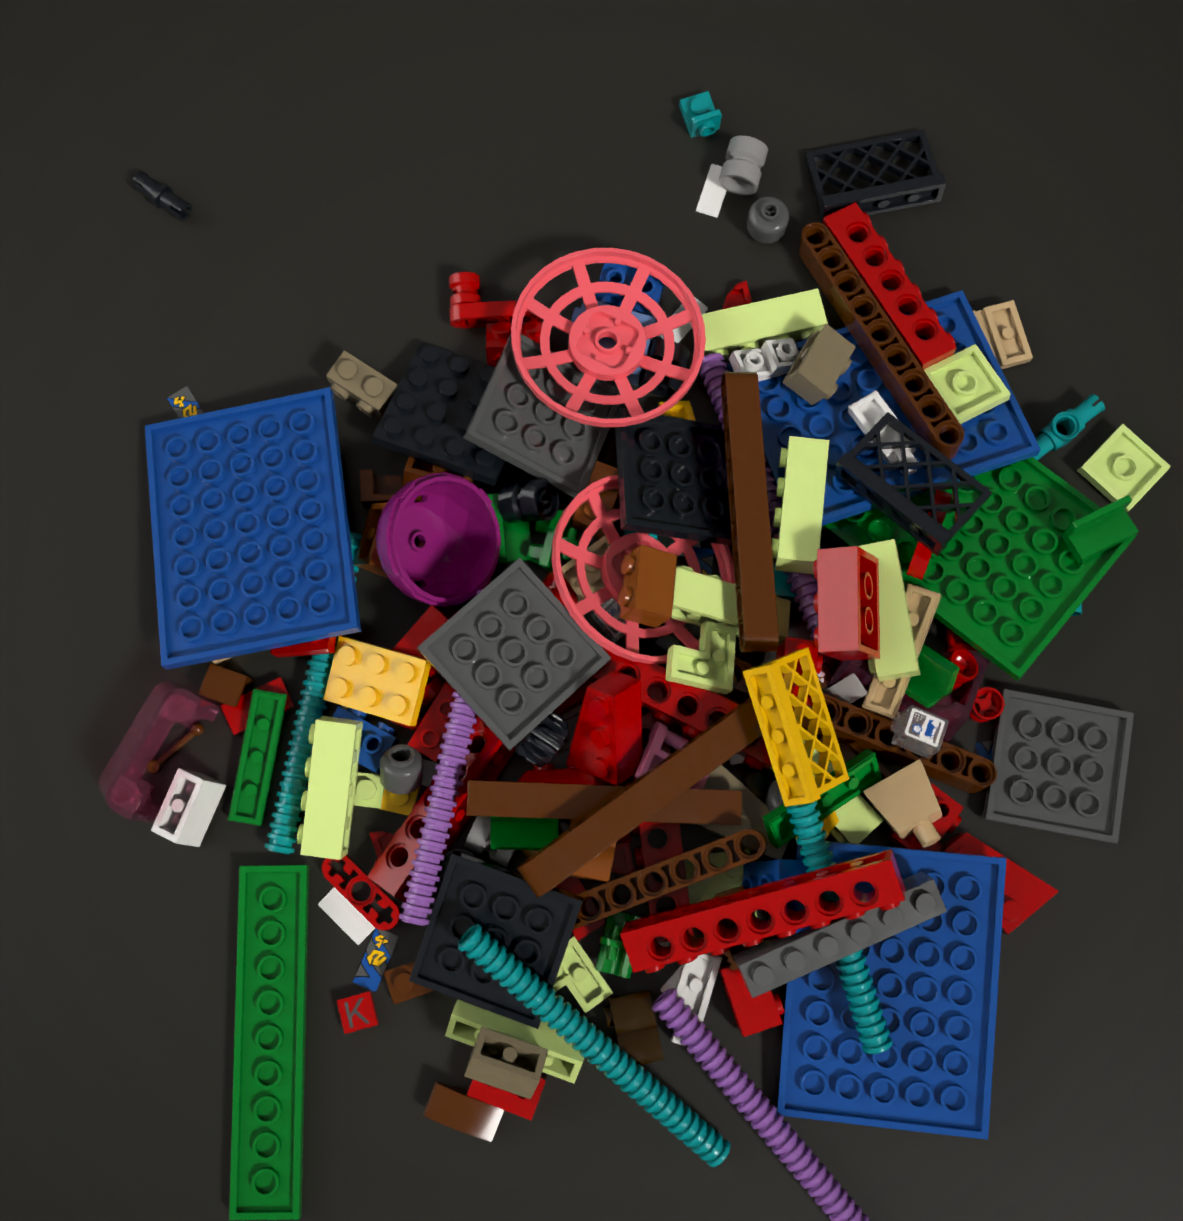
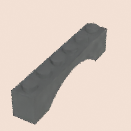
[732,871,947,998]

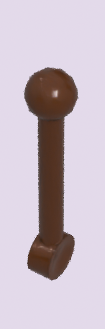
[147,723,204,774]

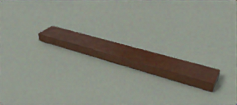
[466,780,742,825]

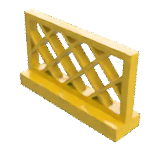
[742,647,849,807]

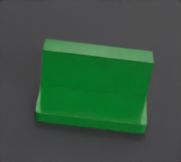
[487,493,531,564]
[1061,495,1139,564]
[905,644,960,708]
[490,816,559,851]

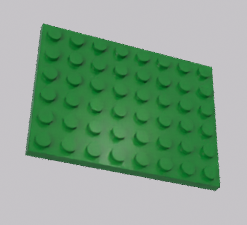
[821,457,1137,681]

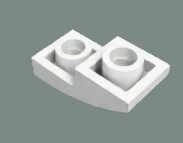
[729,338,799,381]

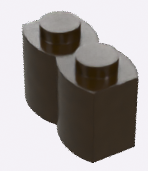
[604,990,664,1065]

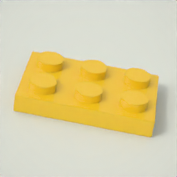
[323,636,431,726]

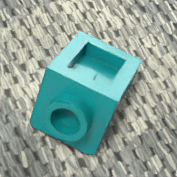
[679,91,722,138]

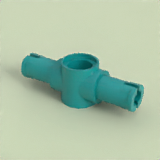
[1033,394,1105,461]

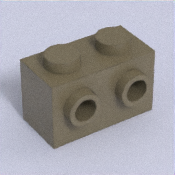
[782,323,856,405]
[326,350,398,419]
[464,1027,548,1099]

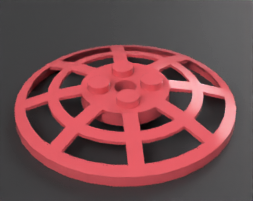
[511,248,706,427]
[551,475,735,664]

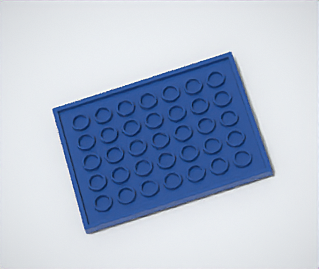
[727,290,1041,526]
[145,387,361,670]
[777,841,1007,1140]

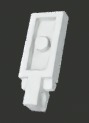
[847,390,918,476]
[671,953,722,1046]

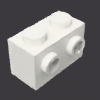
[151,768,227,847]

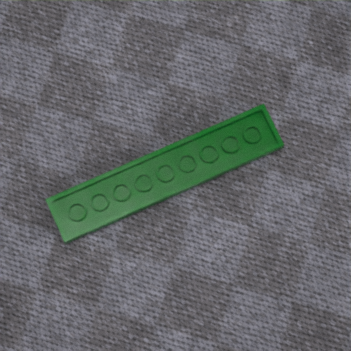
[229,865,309,1220]

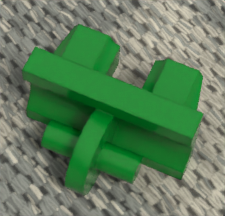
[527,510,579,573]
[595,912,643,979]

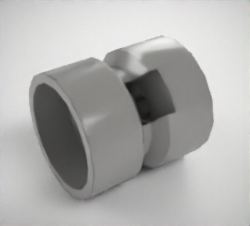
[719,135,768,195]
[464,816,515,868]

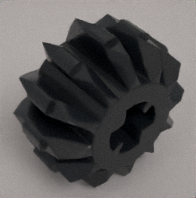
[515,712,568,768]

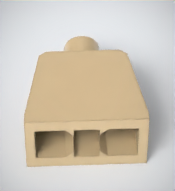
[863,759,943,848]

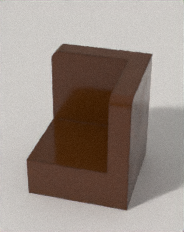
[360,469,402,509]
[198,663,254,707]

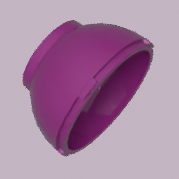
[376,473,501,607]

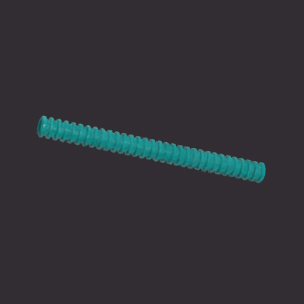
[264,532,362,854]
[786,801,893,1054]
[458,924,731,1167]

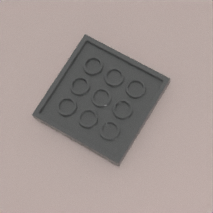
[463,334,620,497]
[417,558,611,751]
[983,689,1134,844]

